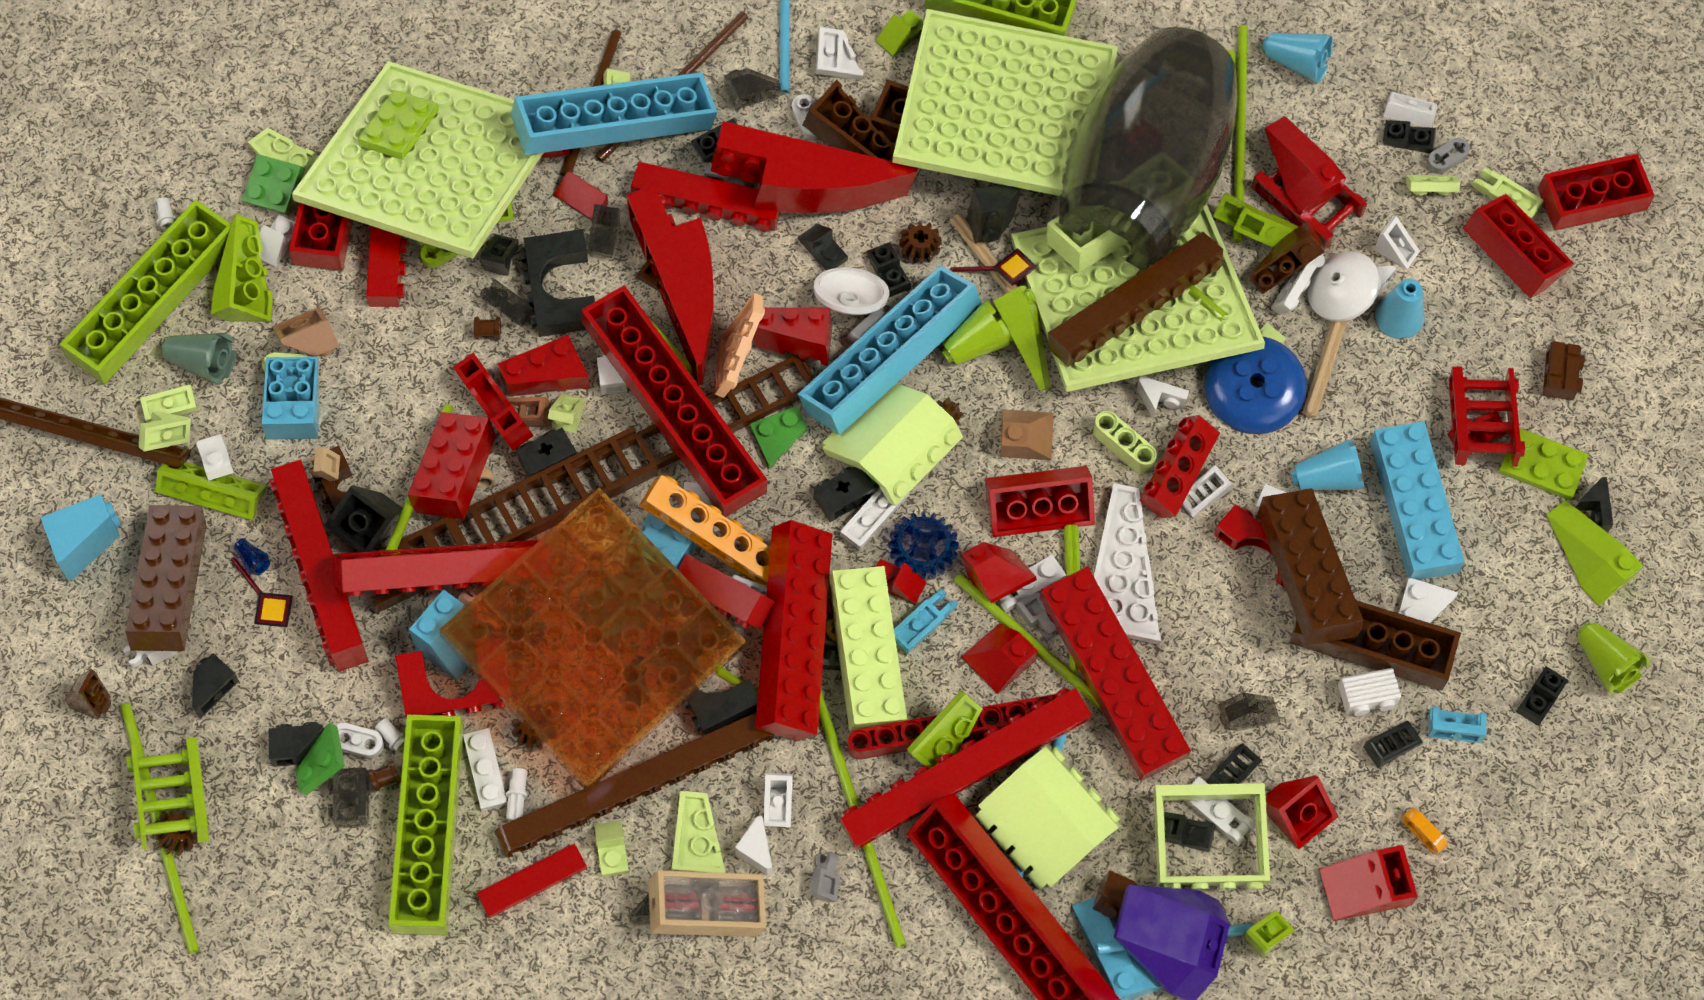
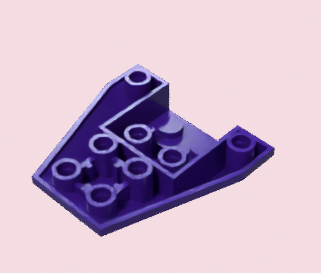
[1113,885,1230,1000]

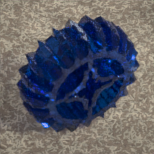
[888,511,959,580]

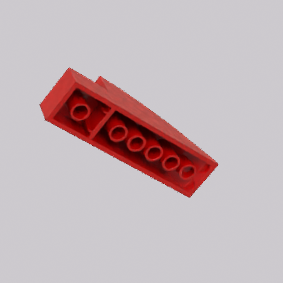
[710,121,918,213]
[626,185,714,386]

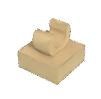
[308,446,340,481]

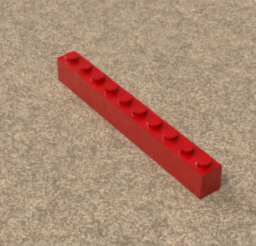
[840,687,1092,850]

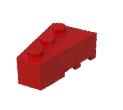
[753,307,832,366]
[497,335,590,397]

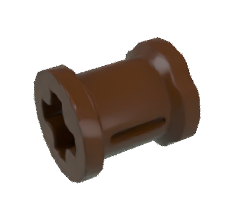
[474,317,501,340]
[368,760,401,792]

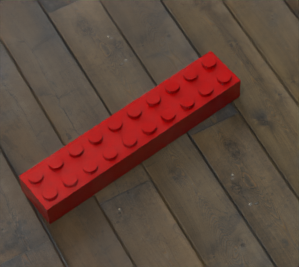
[581,285,768,517]
[906,793,1121,1000]

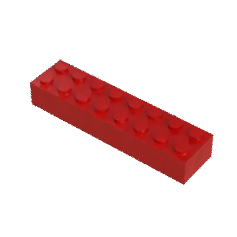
[269,459,369,672]
[755,520,833,741]
[332,539,555,596]
[1039,566,1191,781]

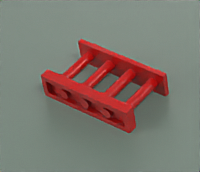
[1251,170,1367,250]
[1449,366,1525,467]

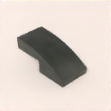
[1154,812,1215,852]

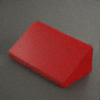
[554,171,609,222]

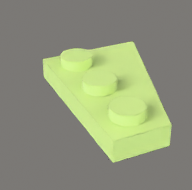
[248,127,319,180]
[672,791,726,873]

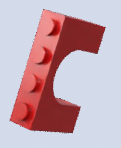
[395,636,513,719]

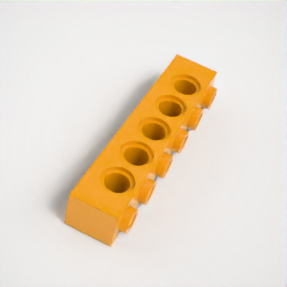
[639,475,770,587]

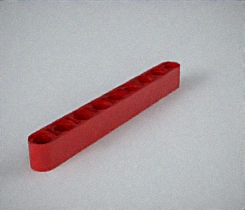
[848,694,1055,760]

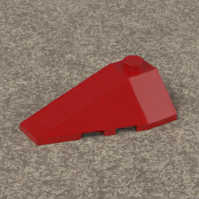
[1264,116,1346,215]

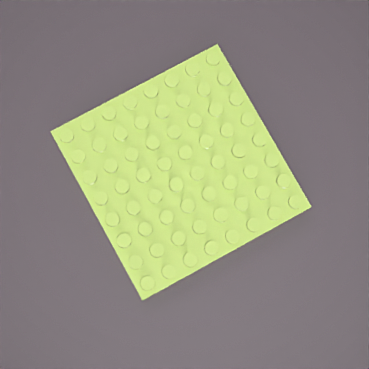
[892,9,1118,202]
[292,61,543,258]
[1011,194,1265,392]

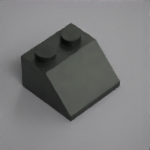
[966,184,1021,244]
[324,485,404,552]

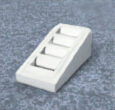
[1182,465,1234,518]

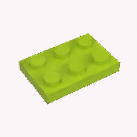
[358,90,439,160]
[1498,428,1589,501]

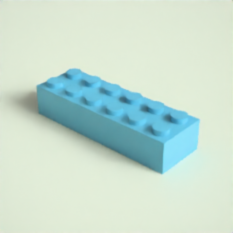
[1370,421,1464,580]

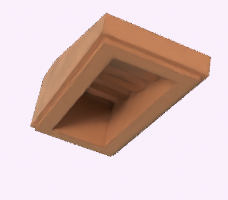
[507,397,552,427]

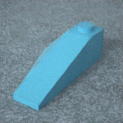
[1072,897,1163,1000]

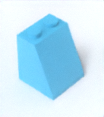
[40,494,121,581]
[409,589,488,681]

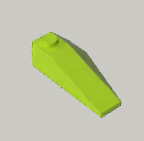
[211,214,273,322]
[993,286,1051,391]
[1546,500,1643,606]

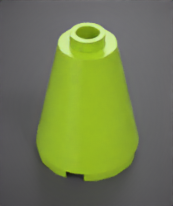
[941,301,1014,365]
[1578,622,1651,695]

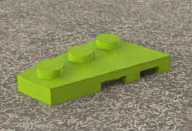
[907,690,983,768]

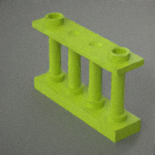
[126,737,209,850]

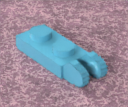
[894,589,958,655]

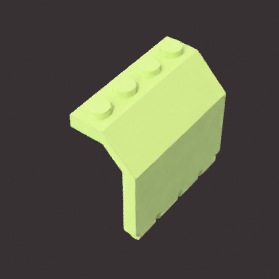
[821,383,963,506]
[974,745,1122,890]

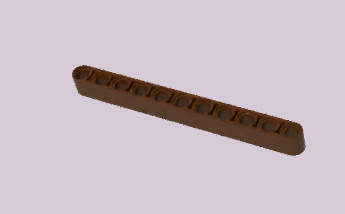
[494,713,774,858]

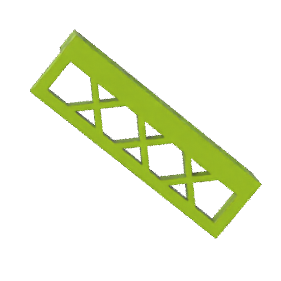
[155,462,267,520]

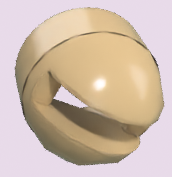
[477,467,494,488]

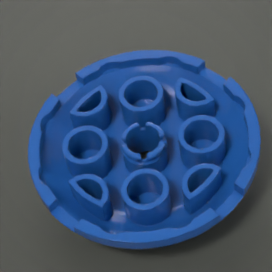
[1204,336,1307,434]

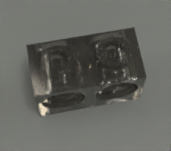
[328,767,369,828]

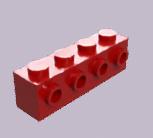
[671,554,775,629]

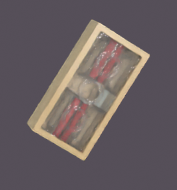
[648,871,766,937]

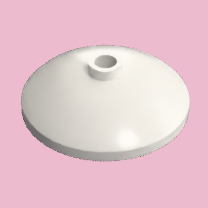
[1307,251,1381,322]
[813,267,889,316]

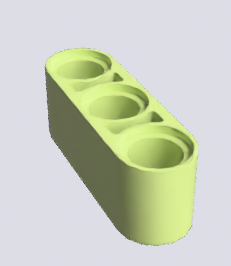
[1093,411,1157,474]

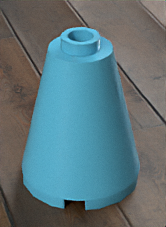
[1262,33,1333,82]
[1374,279,1425,339]
[1291,439,1364,490]

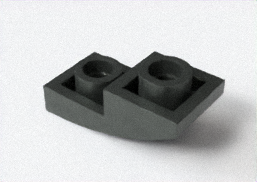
[1383,120,1436,154]
[867,242,911,298]
[1516,666,1569,726]

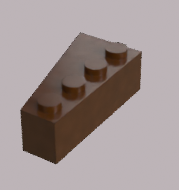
[802,80,895,161]

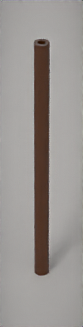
[561,30,621,177]

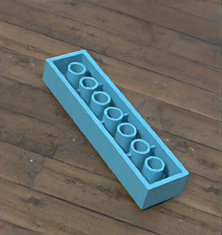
[510,72,717,155]
[798,265,982,435]

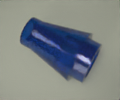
[234,538,270,575]

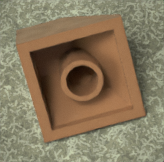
[272,307,339,357]
[1000,409,1054,461]

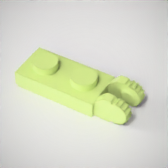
[1472,167,1544,219]

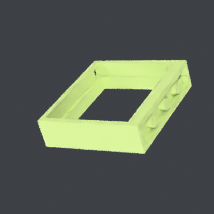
[1153,783,1270,891]

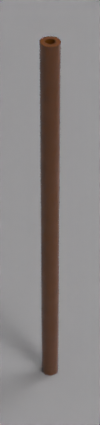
[596,11,749,163]

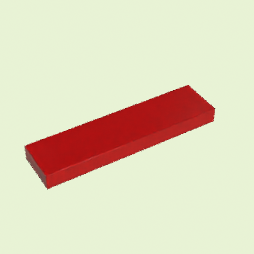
[477,843,587,919]

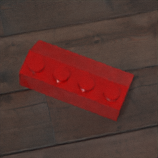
[1462,194,1574,299]
[985,466,1095,537]

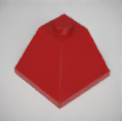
[961,542,1037,604]
[961,623,1038,694]
[1265,775,1338,849]

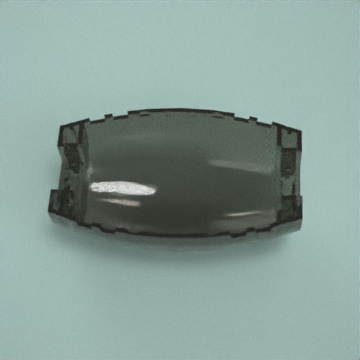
[1059,27,1237,271]

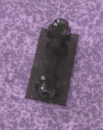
[480,279,533,328]

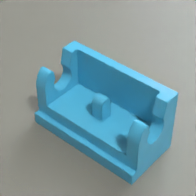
[1428,706,1487,743]

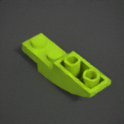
[1213,193,1298,248]

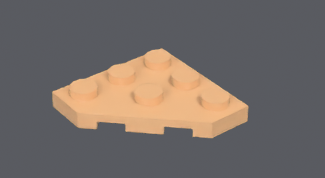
[715,293,765,398]

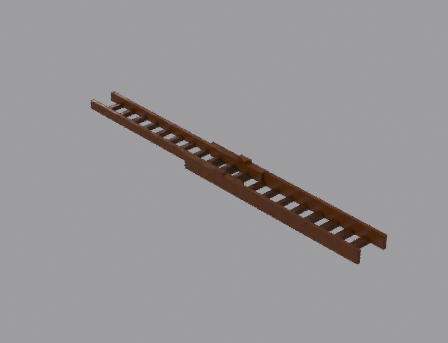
[373,355,813,613]

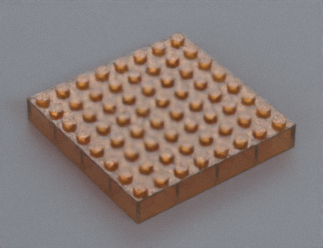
[439,488,746,792]

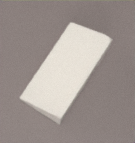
[1384,92,1438,128]

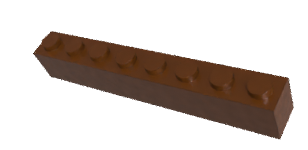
[1048,232,1224,367]

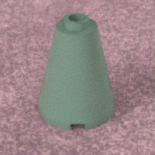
[161,333,236,384]

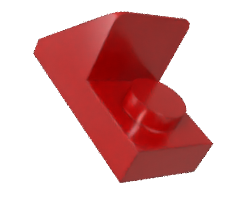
[876,558,927,605]

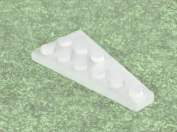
[1094,483,1161,645]

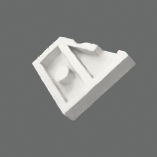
[815,27,863,80]
[1398,577,1458,623]

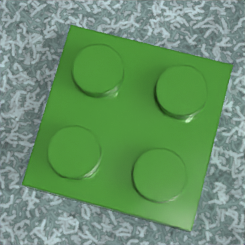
[242,154,305,215]

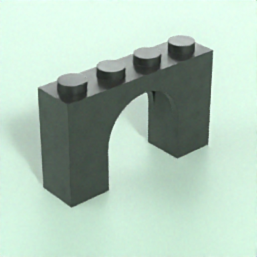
[520,229,595,337]
[657,612,758,735]

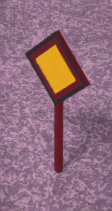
[950,248,1037,286]
[231,557,293,628]

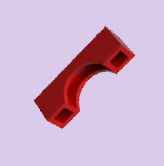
[453,352,534,451]
[1214,504,1285,588]

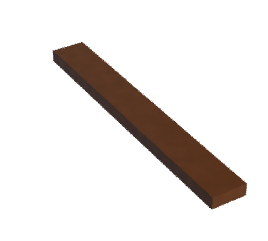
[0,397,191,468]

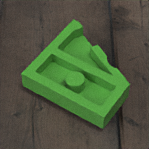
[750,406,807,468]
[296,723,345,795]

